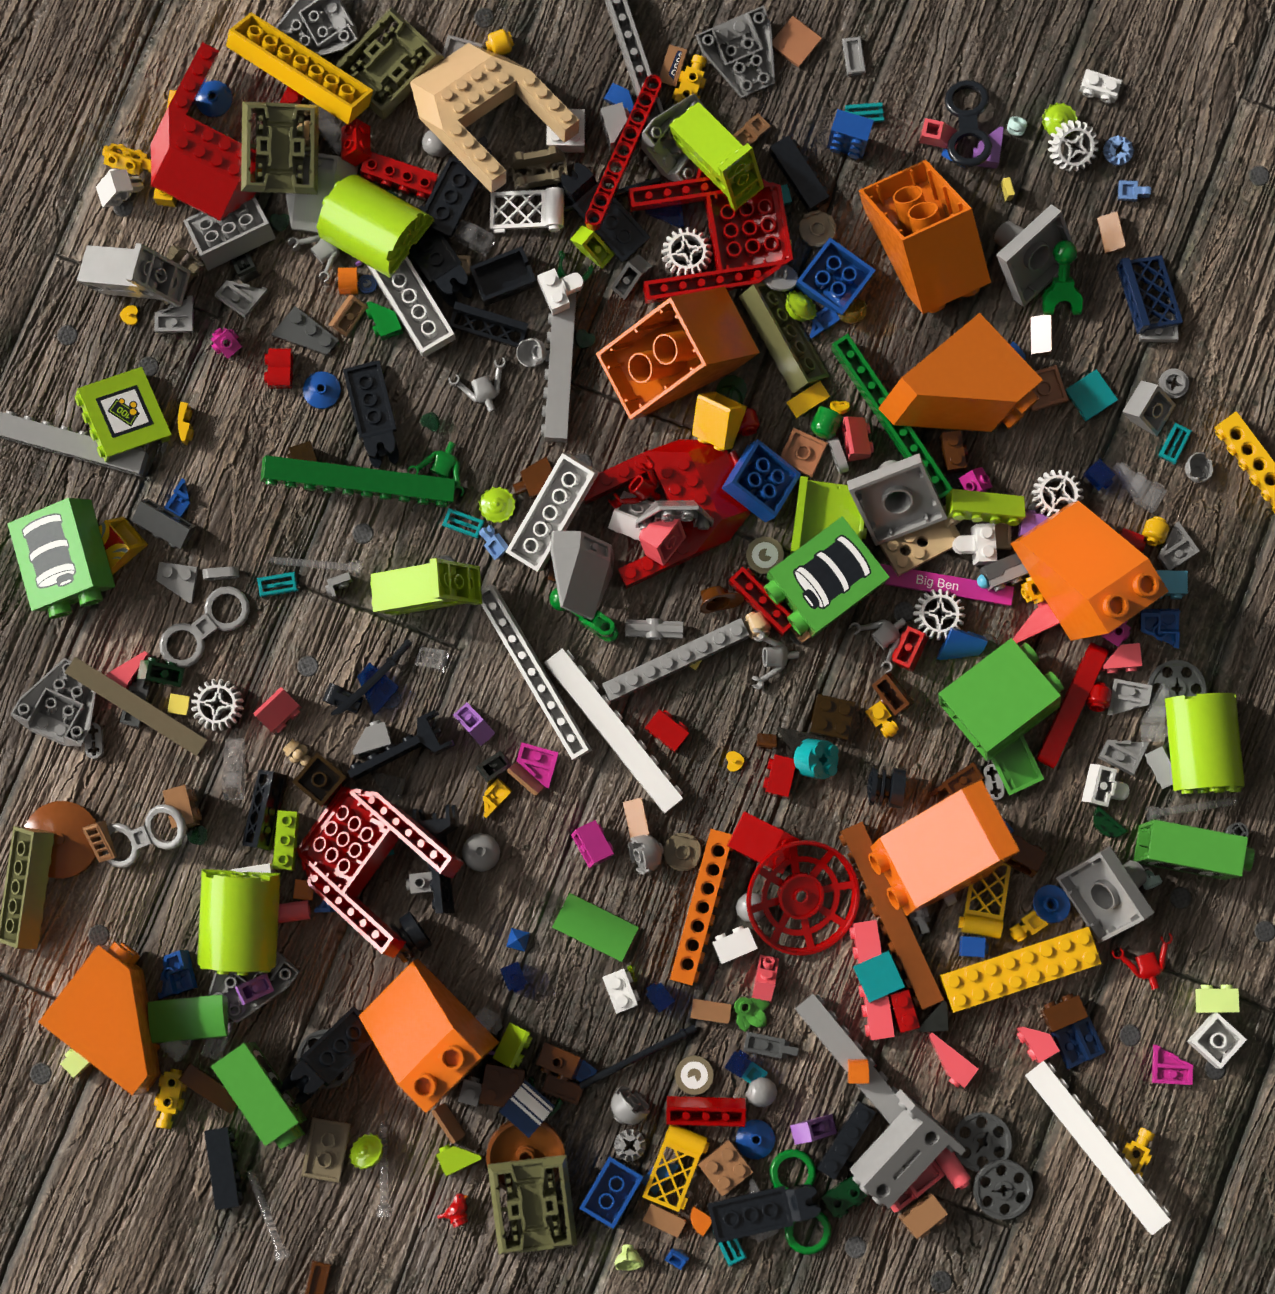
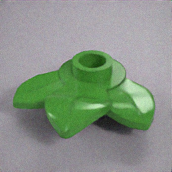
[734,997,770,1032]

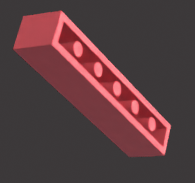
[849,920,895,1040]

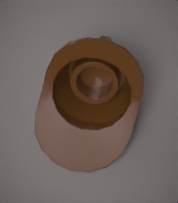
[700,586,744,614]

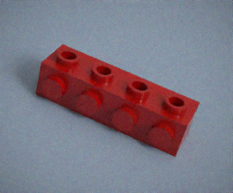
[360,152,439,200]
[728,566,793,637]
[666,1096,746,1127]

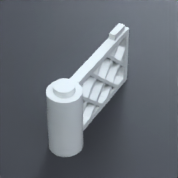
[490,187,564,233]

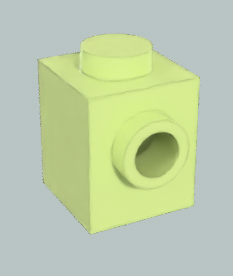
[60,1048,91,1078]

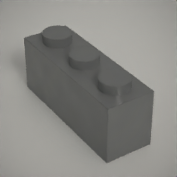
[131,498,196,549]

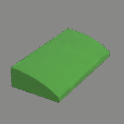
[991,735,1044,796]
[552,893,639,962]
[148,995,228,1044]

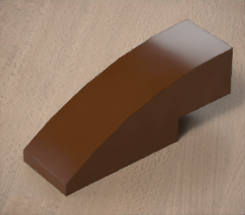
[178,1063,237,1114]

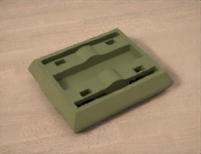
[335,7,445,121]
[241,101,319,195]
[488,1155,577,1255]

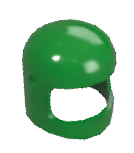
[811,406,843,439]

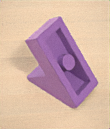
[235,973,274,1005]

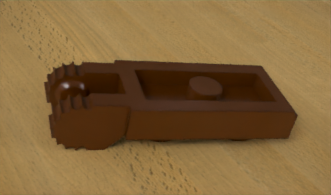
[930,762,985,803]

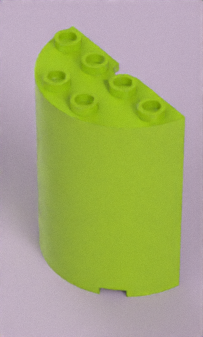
[316,175,434,278]
[1165,693,1245,794]
[197,869,281,975]

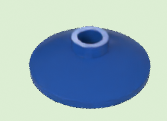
[195,81,233,117]
[303,371,341,409]
[1033,885,1071,923]
[736,1119,775,1159]

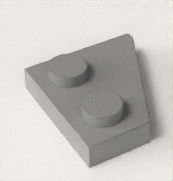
[215,280,268,318]
[154,295,194,333]
[1139,311,1179,342]
[1157,521,1200,570]
[156,562,198,604]
[1107,678,1153,715]
[1098,740,1149,776]

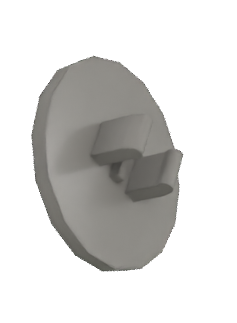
[763,265,798,291]

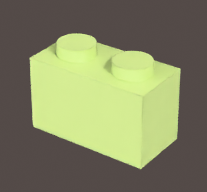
[1195,985,1239,1013]

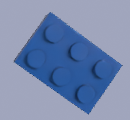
[827,109,874,159]
[579,1155,644,1229]

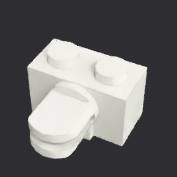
[96,168,144,207]
[537,268,583,315]
[952,523,997,565]
[1082,764,1130,807]

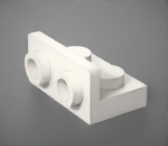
[1079,69,1122,103]
[602,969,640,1014]

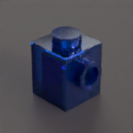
[1083,459,1115,491]
[500,962,527,993]
[645,982,675,1013]
[724,1050,751,1078]

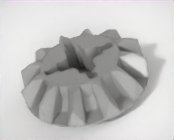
[1159,369,1189,398]
[614,1129,646,1161]

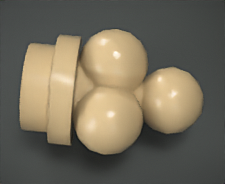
[282,738,312,767]

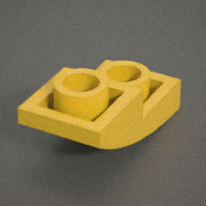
[786,381,830,418]
[178,402,194,445]

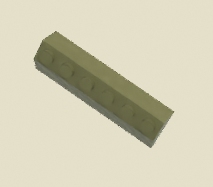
[739,282,830,394]
[0,826,54,949]

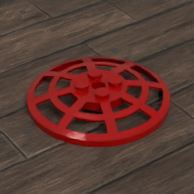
[746,840,860,956]

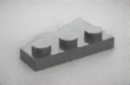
[271,306,339,356]

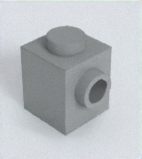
[406,872,433,894]

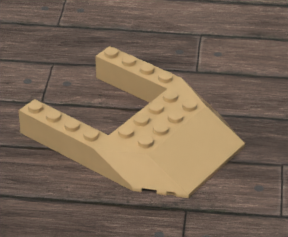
[410,43,579,193]

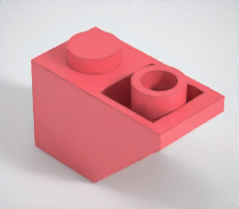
[919,118,958,151]
[1101,643,1142,674]
[752,954,779,1002]
[1017,1027,1060,1063]

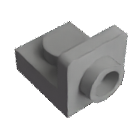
[325,572,353,600]
[458,1076,483,1107]

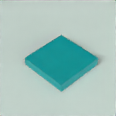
[1065,369,1118,421]
[853,951,905,1003]

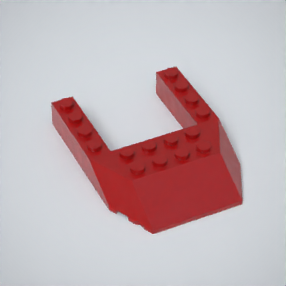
[151,42,304,221]
[627,177,793,304]
[583,439,752,589]
[297,787,464,958]

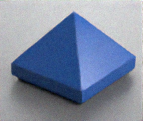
[506,928,530,952]
[665,1248,689,1270]

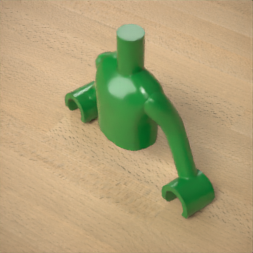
[407,442,464,498]

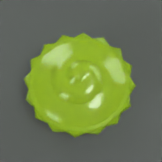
[1042,103,1078,137]
[785,291,817,322]
[479,487,516,523]
[349,1133,383,1169]

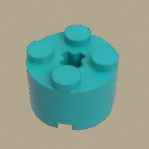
[794,738,839,779]

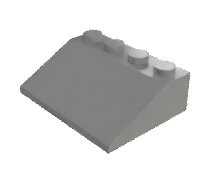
[183,196,276,271]

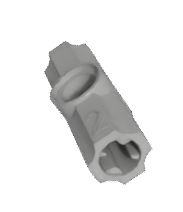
[625,618,683,640]

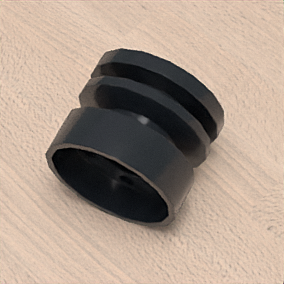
[867,765,906,809]
[390,911,432,964]

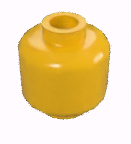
[485,29,514,55]
[1142,517,1170,546]

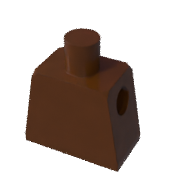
[512,457,552,499]

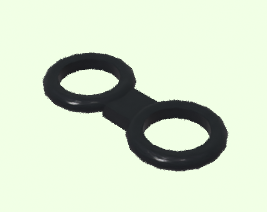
[945,80,992,167]

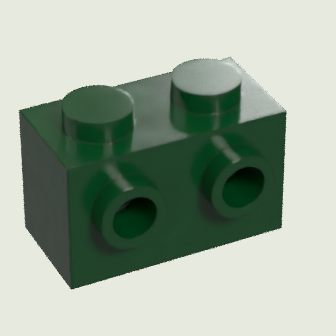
[137,657,185,687]
[820,1174,867,1218]

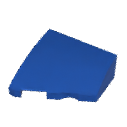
[1140,609,1180,648]
[936,627,988,660]
[158,950,198,999]

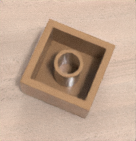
[162,785,202,831]
[698,1140,753,1197]
[898,1192,948,1239]

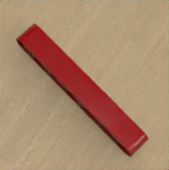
[1036,642,1109,769]

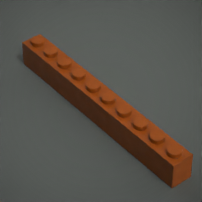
[838,822,944,1010]

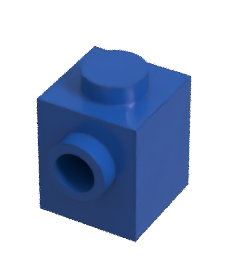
[959,936,989,958]

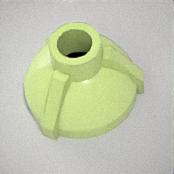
[615,1244,644,1271]

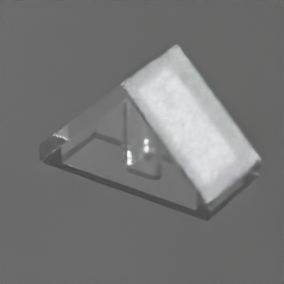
[415,647,449,673]

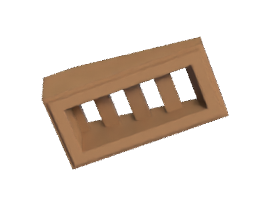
[83,820,117,863]

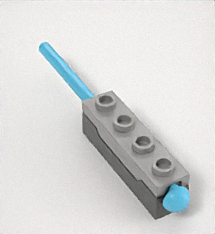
[977,527,1115,592]

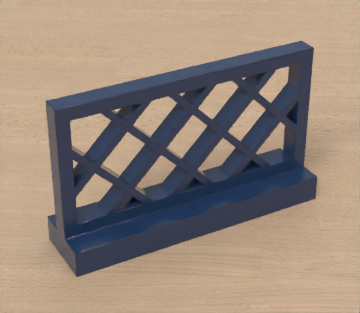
[1117,255,1183,334]

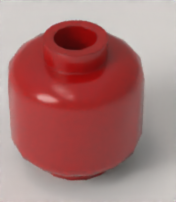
[738,407,760,436]
[1086,682,1112,712]

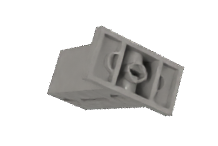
[77,243,191,307]
[849,1089,966,1209]

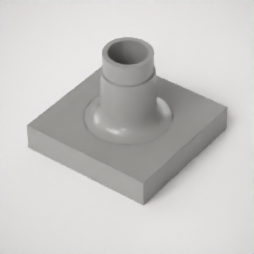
[994,204,1078,307]
[847,454,947,546]
[1056,846,1154,943]

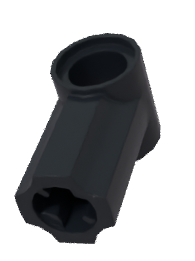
[322,683,363,714]

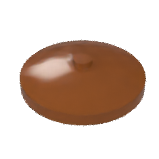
[25,801,100,879]
[486,1121,565,1191]

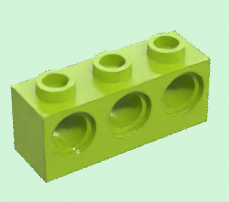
[272,810,300,871]

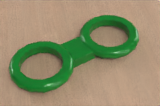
[769,1149,831,1255]

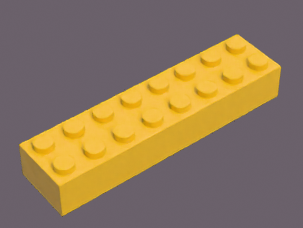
[226,12,373,124]
[938,927,1102,1013]

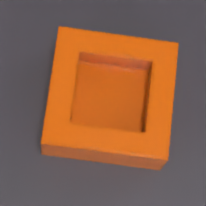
[293,879,314,901]

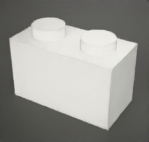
[712,925,758,964]

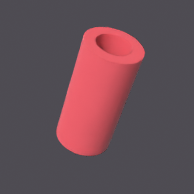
[278,900,311,924]
[935,1148,971,1190]

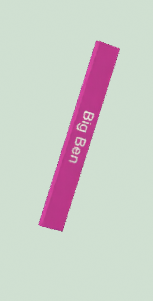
[880,564,1014,606]

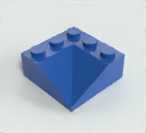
[795,237,876,315]
[722,439,801,523]

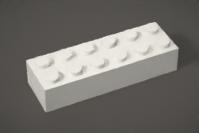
[367,257,456,358]
[506,452,599,572]

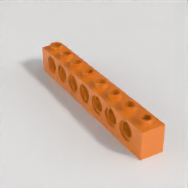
[670,829,733,986]

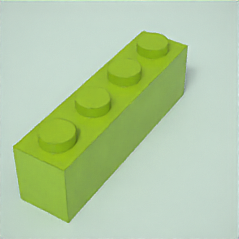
[945,489,1026,526]

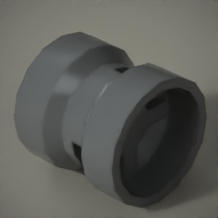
[1225,822,1249,837]

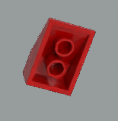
[727,812,800,874]

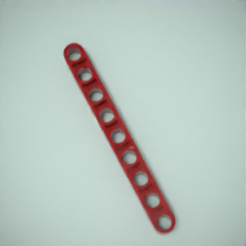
[585,75,662,231]

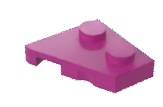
[516,742,559,789]
[1152,1045,1193,1085]

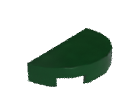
[1093,806,1128,838]

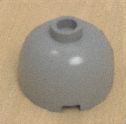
[462,833,501,872]
[628,835,664,874]
[611,1086,650,1125]

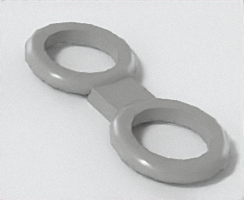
[159,586,250,668]
[100,804,187,868]

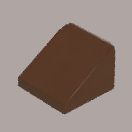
[756,733,777,749]

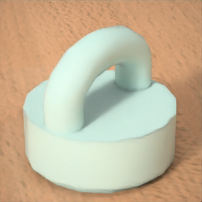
[1007,116,1027,136]
[1143,870,1162,890]

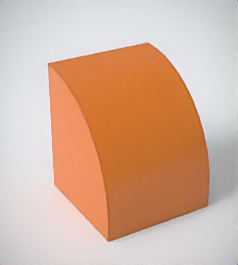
[338,267,359,295]
[848,1059,869,1084]
[690,1205,712,1236]

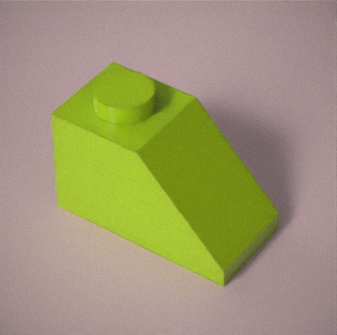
[570,226,614,269]
[436,1144,482,1176]

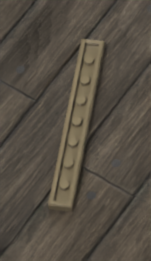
[65,657,207,756]

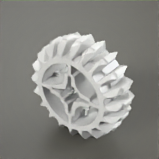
[1048,120,1099,171]
[661,228,712,276]
[1032,470,1084,518]
[913,589,965,641]
[191,679,244,731]

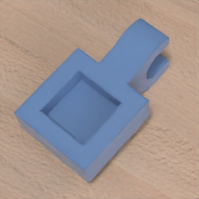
[1118,180,1151,201]
[479,525,509,560]

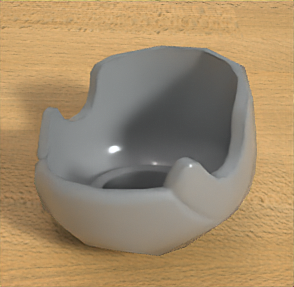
[422,130,450,158]
[516,338,546,367]
[1185,452,1214,483]
[735,893,765,922]
[746,1077,777,1107]

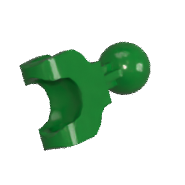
[1042,240,1083,316]
[549,588,619,643]

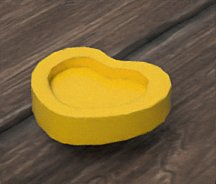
[120,305,139,326]
[830,401,850,414]
[726,751,744,772]

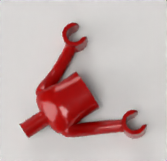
[608,456,661,508]
[1111,933,1173,990]

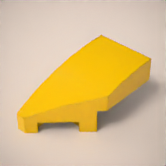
[483,778,512,818]

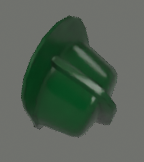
[715,375,747,404]

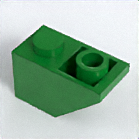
[365,301,403,341]

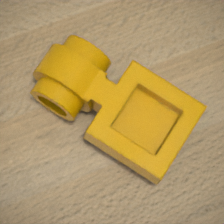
[865,701,899,739]
[1009,909,1048,942]

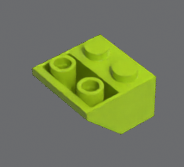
[493,1022,533,1069]

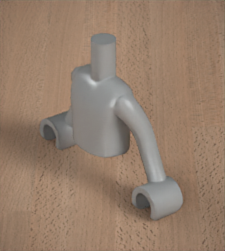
[288,235,340,285]
[448,357,506,412]
[849,618,907,673]
[752,628,799,690]

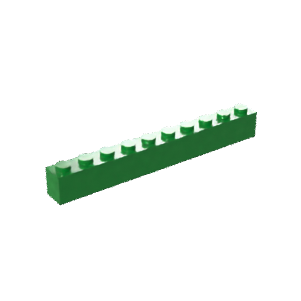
[831,334,953,501]
[261,455,455,507]

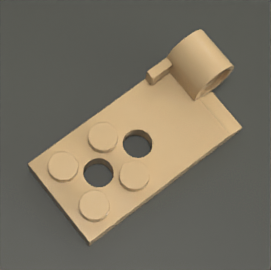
[879,505,964,577]

